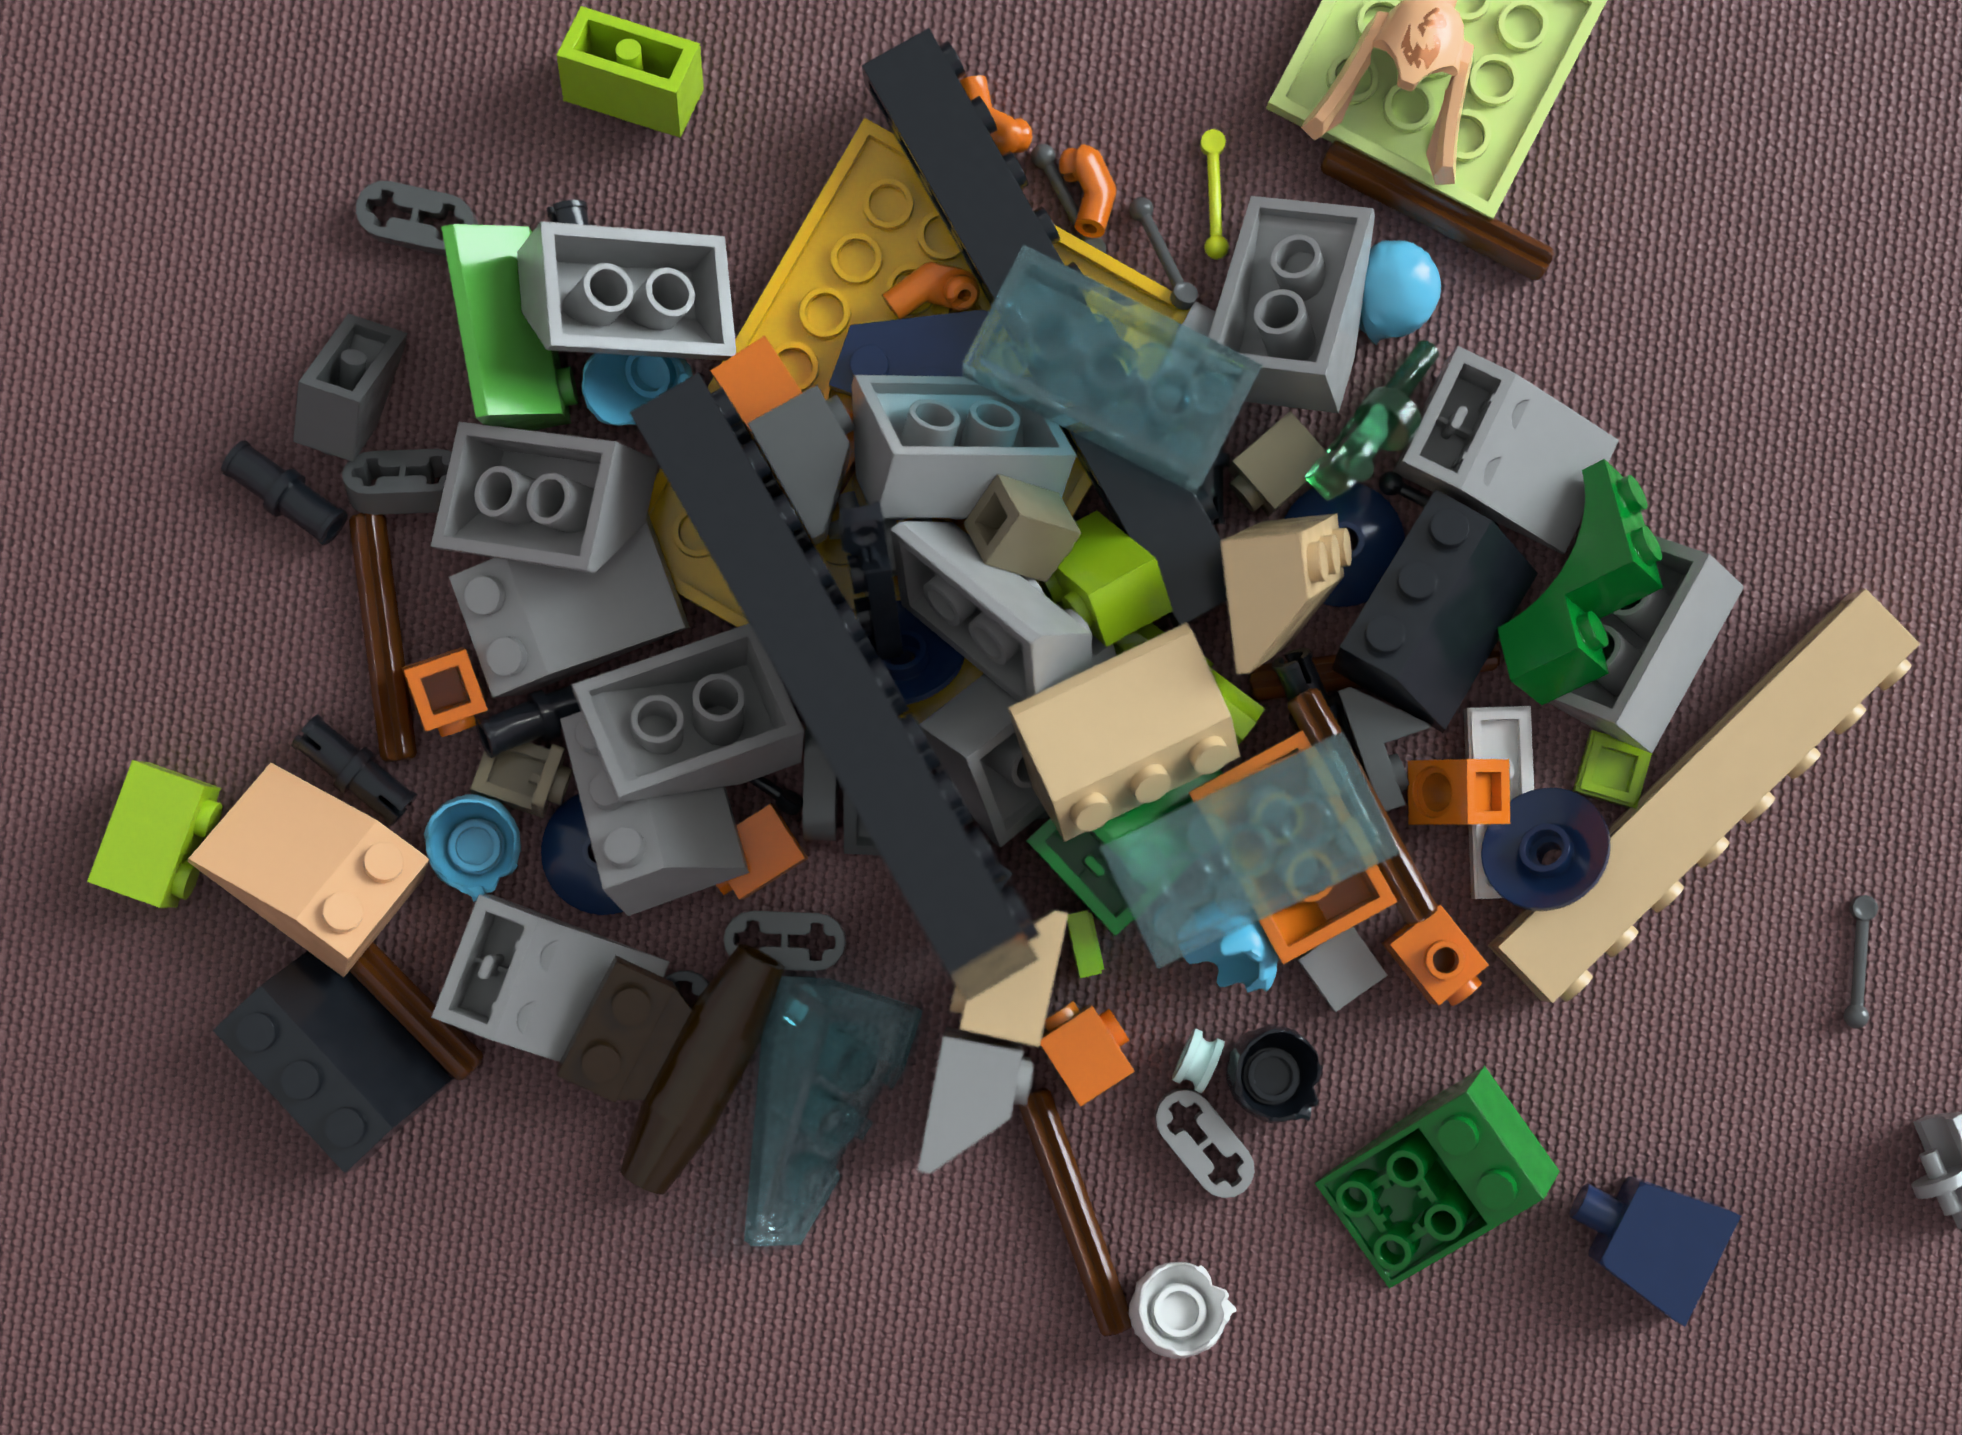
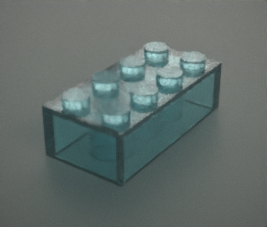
[963,244,1262,494]
[1098,732,1400,968]

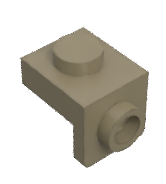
[470,742,573,818]

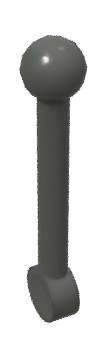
[1031,144,1106,254]
[1129,197,1198,310]
[1843,895,1878,1029]

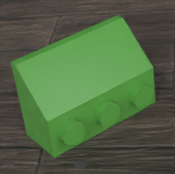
[441,224,578,431]

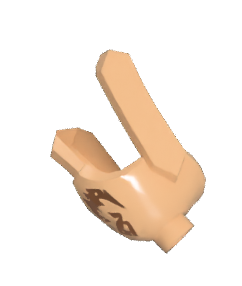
[1301,0,1474,185]

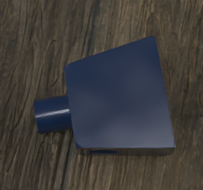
[1569,1176,1741,1326]

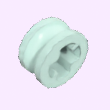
[1172,1028,1225,1094]

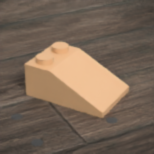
[188,763,430,977]

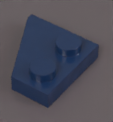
[829,310,991,397]

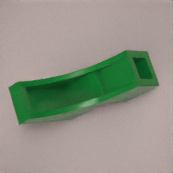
[1497,459,1663,706]

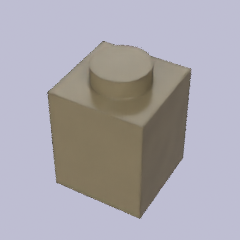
[1227,411,1333,517]
[963,474,1081,582]

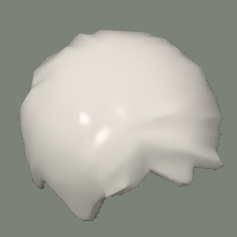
[1128,1262,1237,1359]

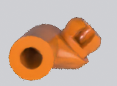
[959,75,1032,155]
[1059,144,1117,238]
[882,262,980,319]

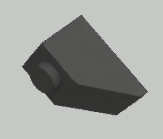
[293,313,407,462]
[748,385,856,546]

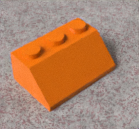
[1188,730,1397,965]

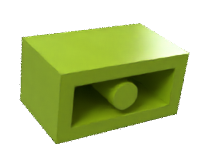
[556,6,704,138]
[1035,510,1173,647]
[87,760,222,908]

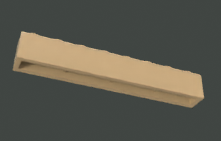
[1487,589,1920,1003]

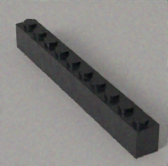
[862,28,1228,628]

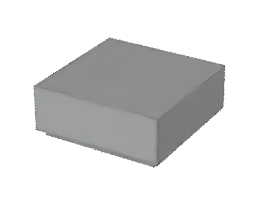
[1296,927,1388,1012]

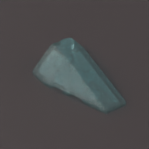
[744,976,923,1246]

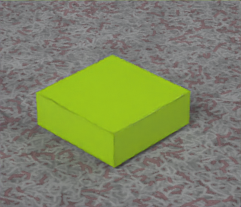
[1573,730,1652,809]
[1066,910,1105,978]

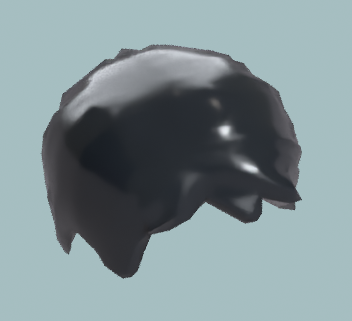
[1226,1024,1323,1123]

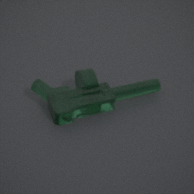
[1304,340,1439,501]

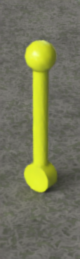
[1200,129,1229,260]

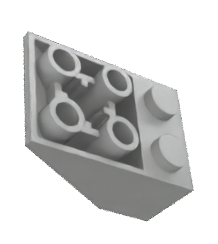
[1392,346,1619,554]
[432,894,670,1062]

